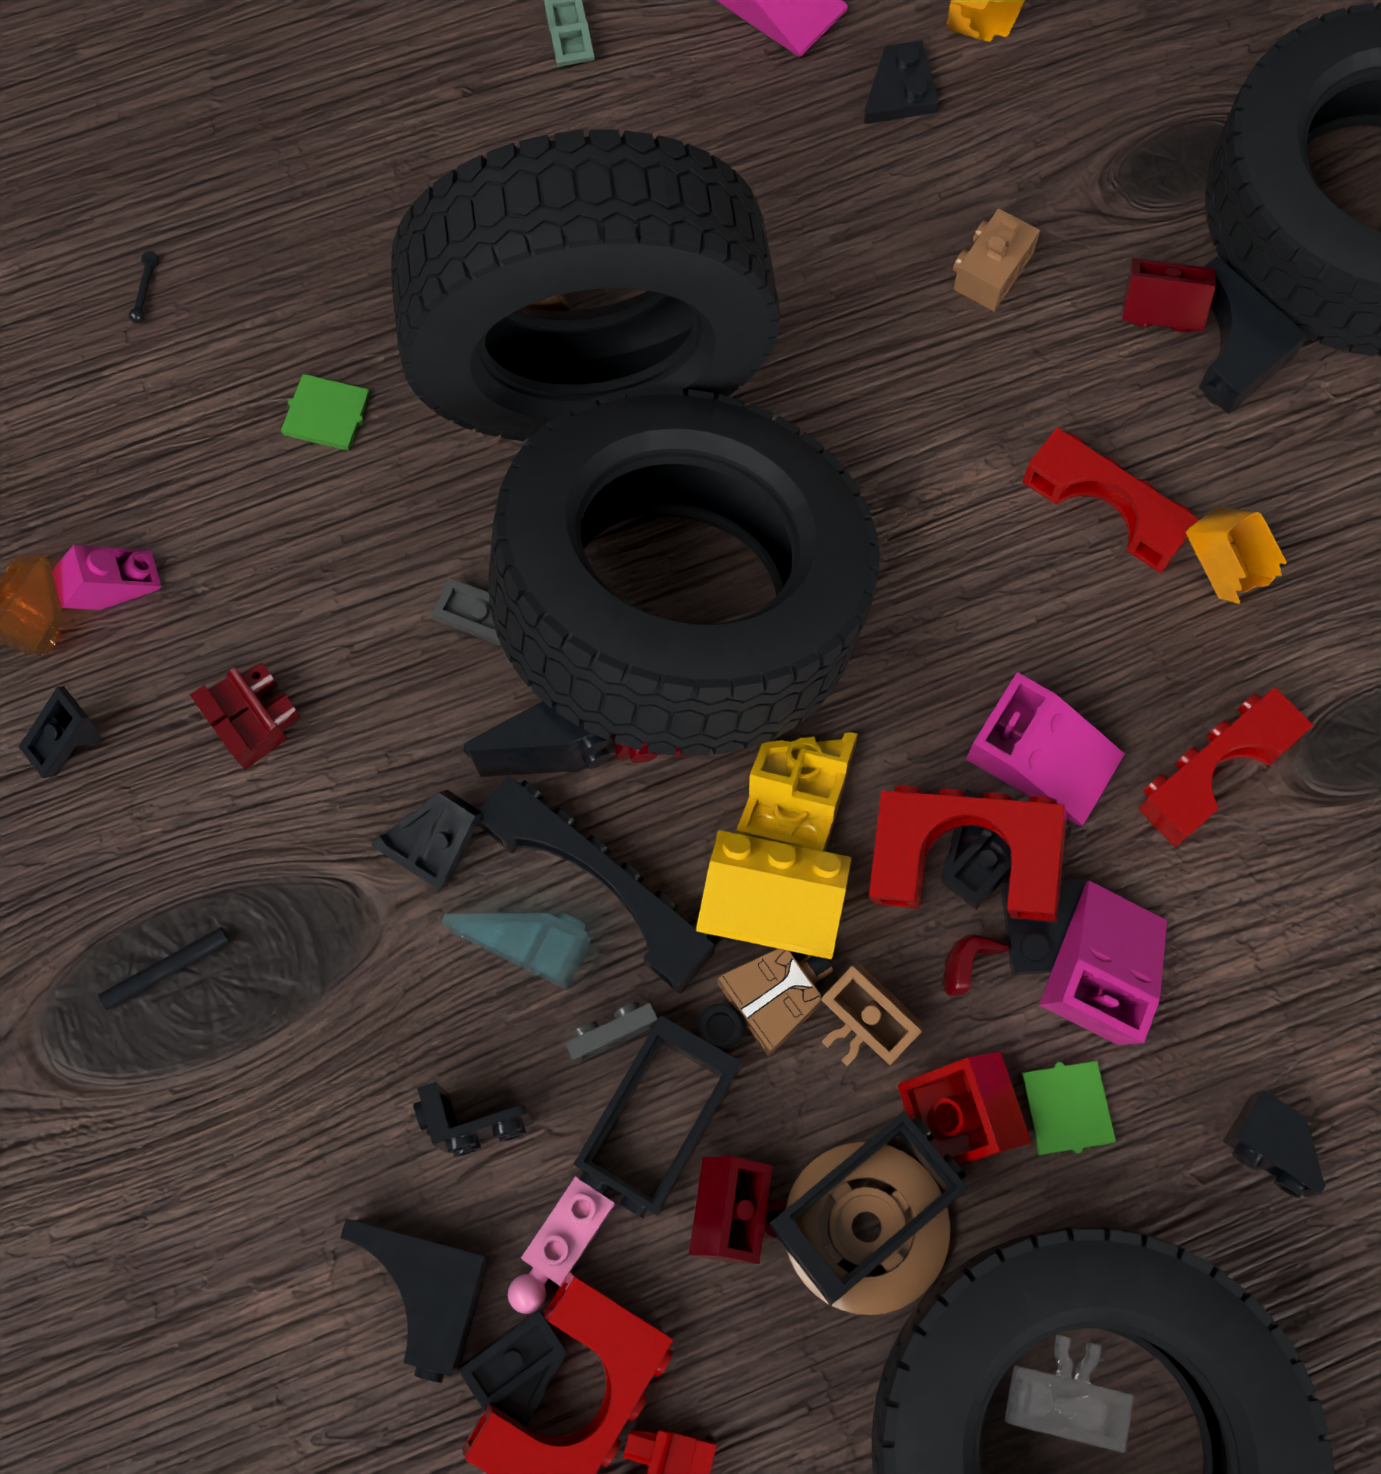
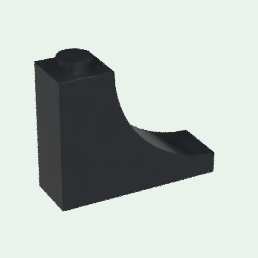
[1199,256,1308,414]
[340,1219,491,1383]

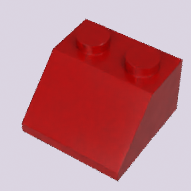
[897,1052,1032,1175]

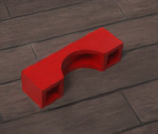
[1022,427,1200,574]
[1138,687,1314,848]

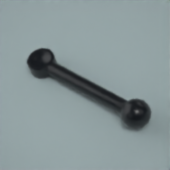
[129,251,159,324]

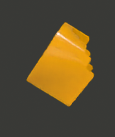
[947,0,1025,42]
[1185,507,1287,604]

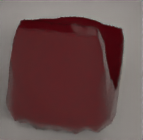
[943,934,1010,996]

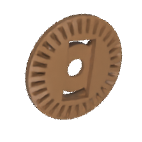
[786,1142,950,1315]

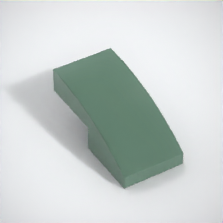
[544,0,594,67]

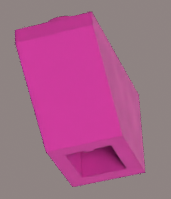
[51,545,161,610]

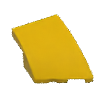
[736,732,857,852]

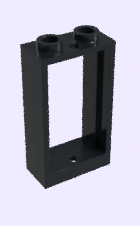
[574,1015,742,1219]
[769,1111,968,1306]

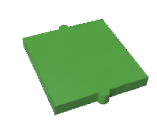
[281,374,371,451]
[1021,1061,1116,1156]

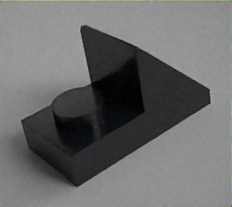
[19,686,102,778]

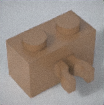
[952,208,1040,312]
[820,961,925,1066]

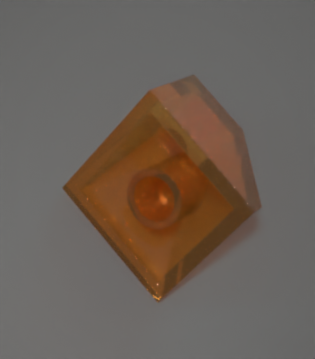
[0,555,64,655]

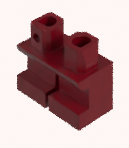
[189,663,300,770]

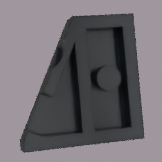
[371,789,483,890]

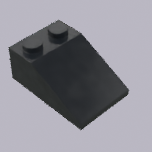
[464,701,615,777]

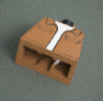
[718,949,833,1057]

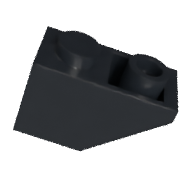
[1223,1090,1325,1198]

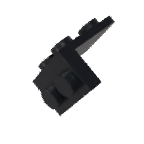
[414,1082,534,1157]

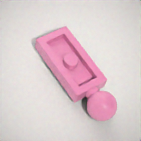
[508,1176,615,1314]

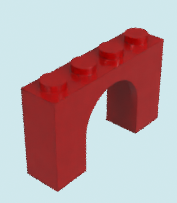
[869,786,1067,922]
[462,1272,673,1474]

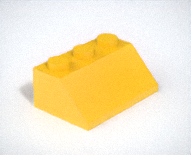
[696,830,852,960]

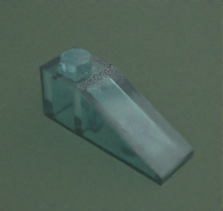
[441,913,591,990]

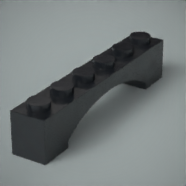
[478,776,714,994]

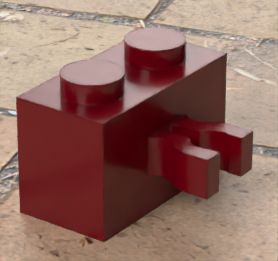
[1122,258,1216,333]
[688,1156,786,1264]

